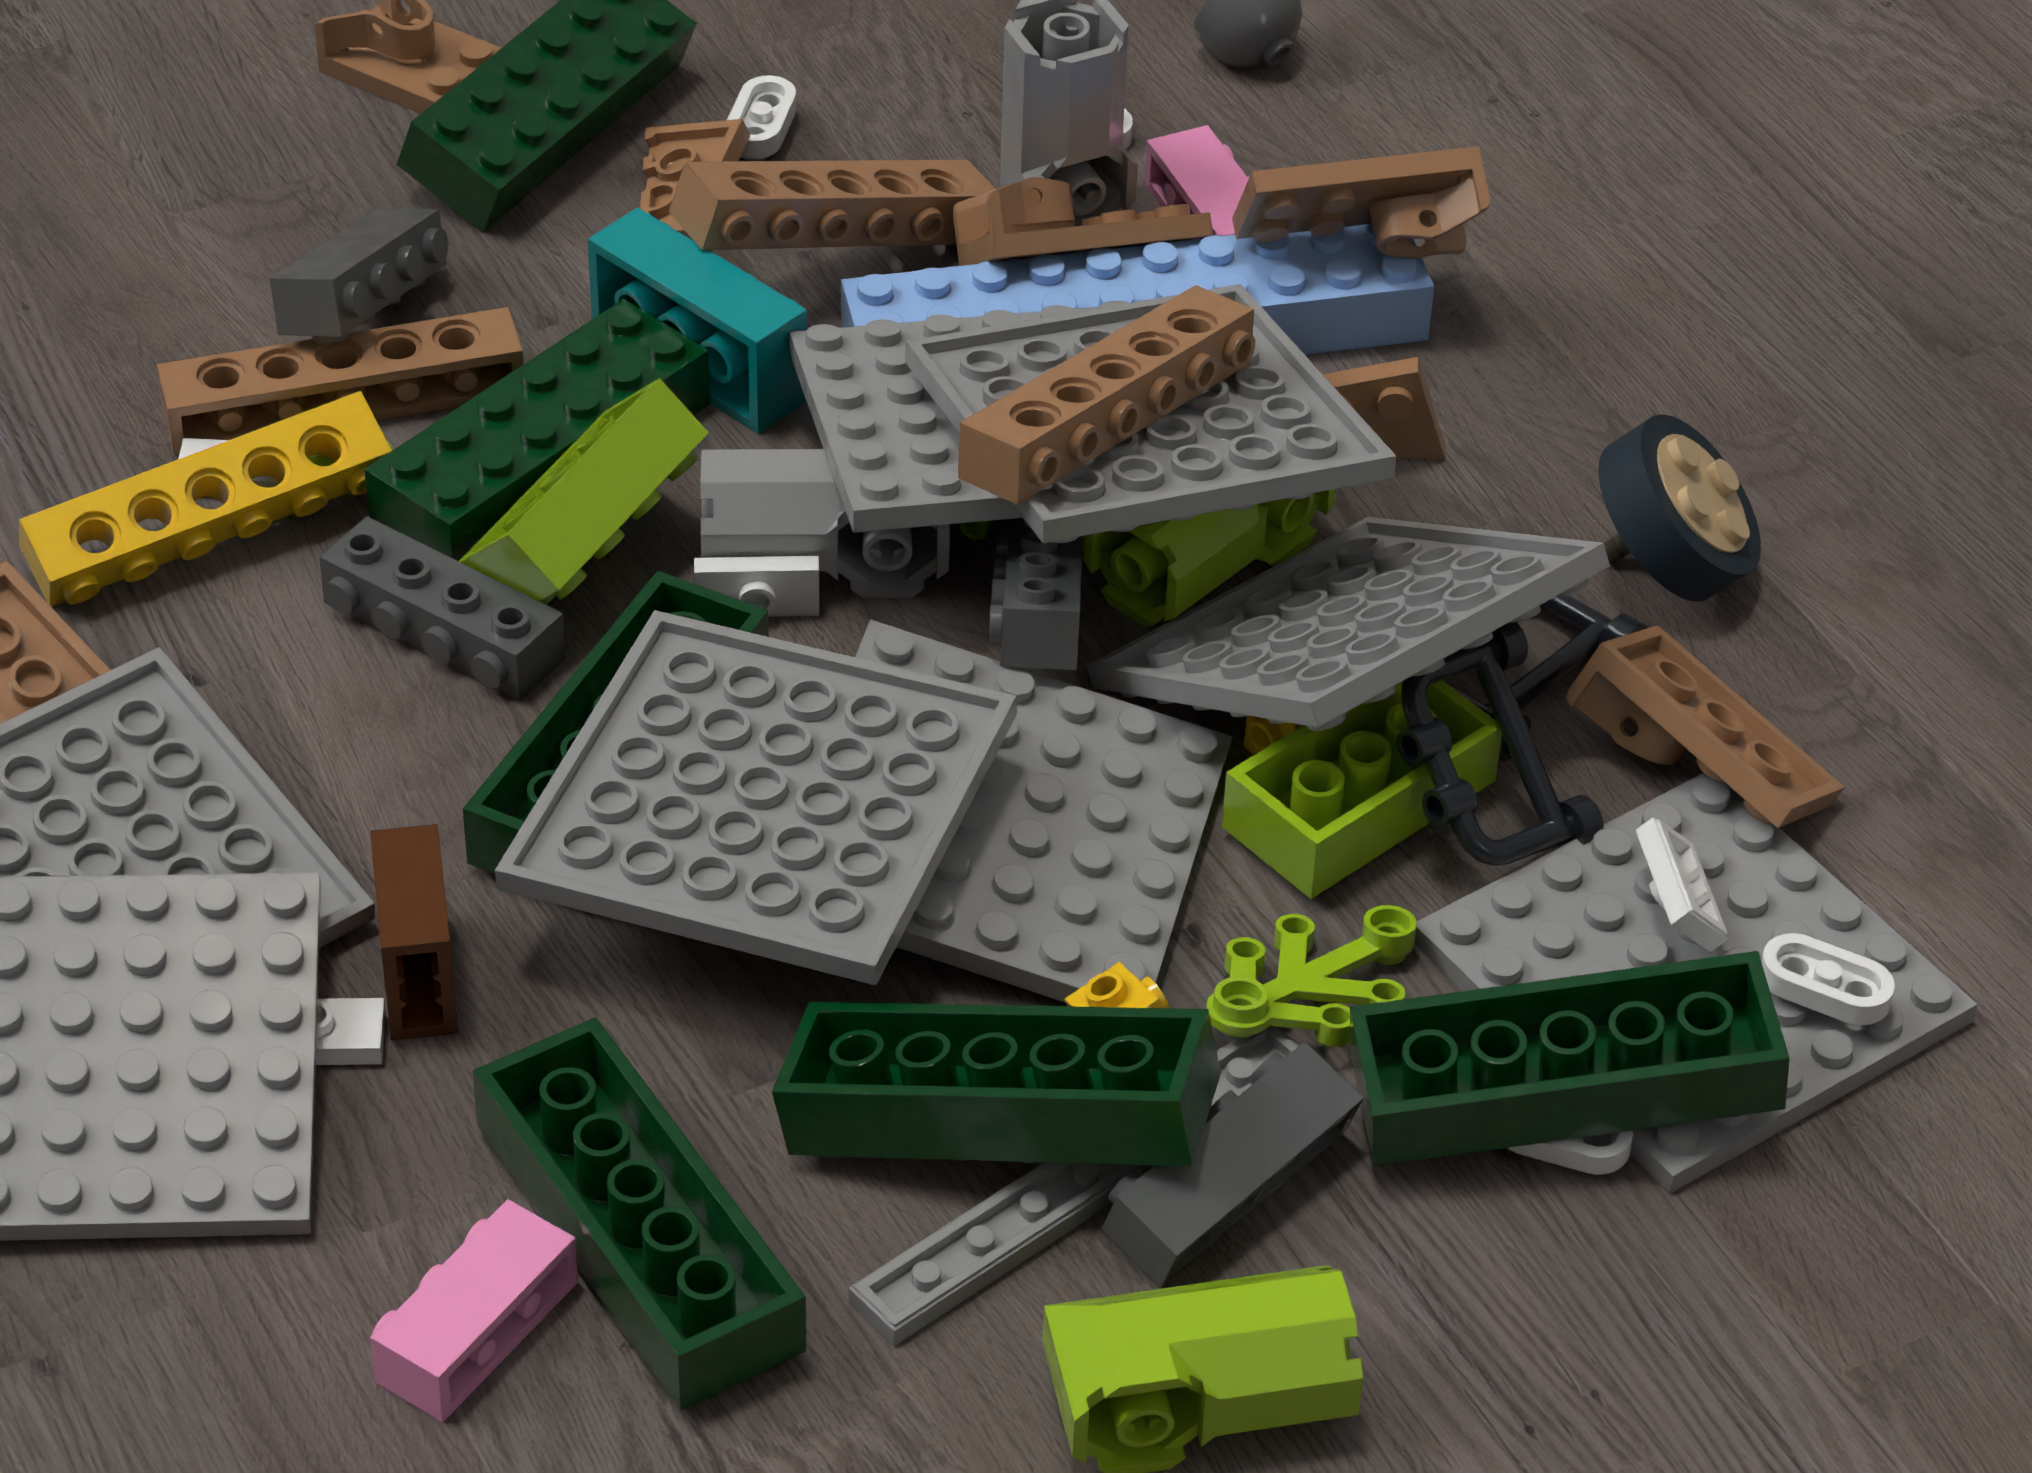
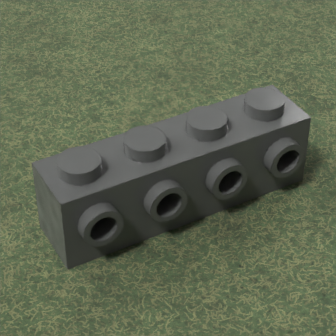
[269,208,448,344]
[319,516,566,701]
[989,518,1083,670]
[1102,1041,1364,1288]

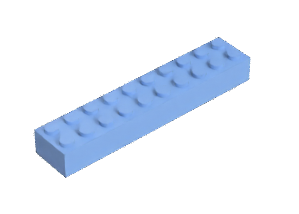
[841,224,1434,355]

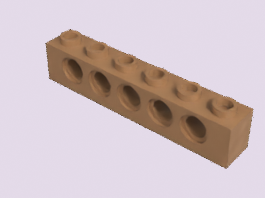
[669,160,995,250]
[958,285,1255,505]
[156,307,524,455]

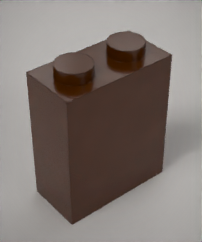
[370,824,458,1041]

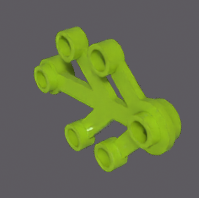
[1206,905,1417,1047]

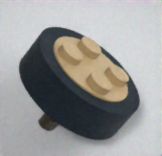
[1598,414,1761,602]

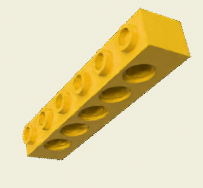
[19,391,392,607]

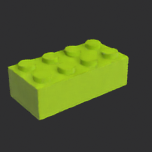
[459,378,709,605]
[1222,680,1502,899]

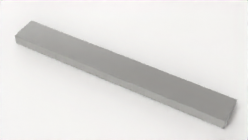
[849,1026,1299,1347]

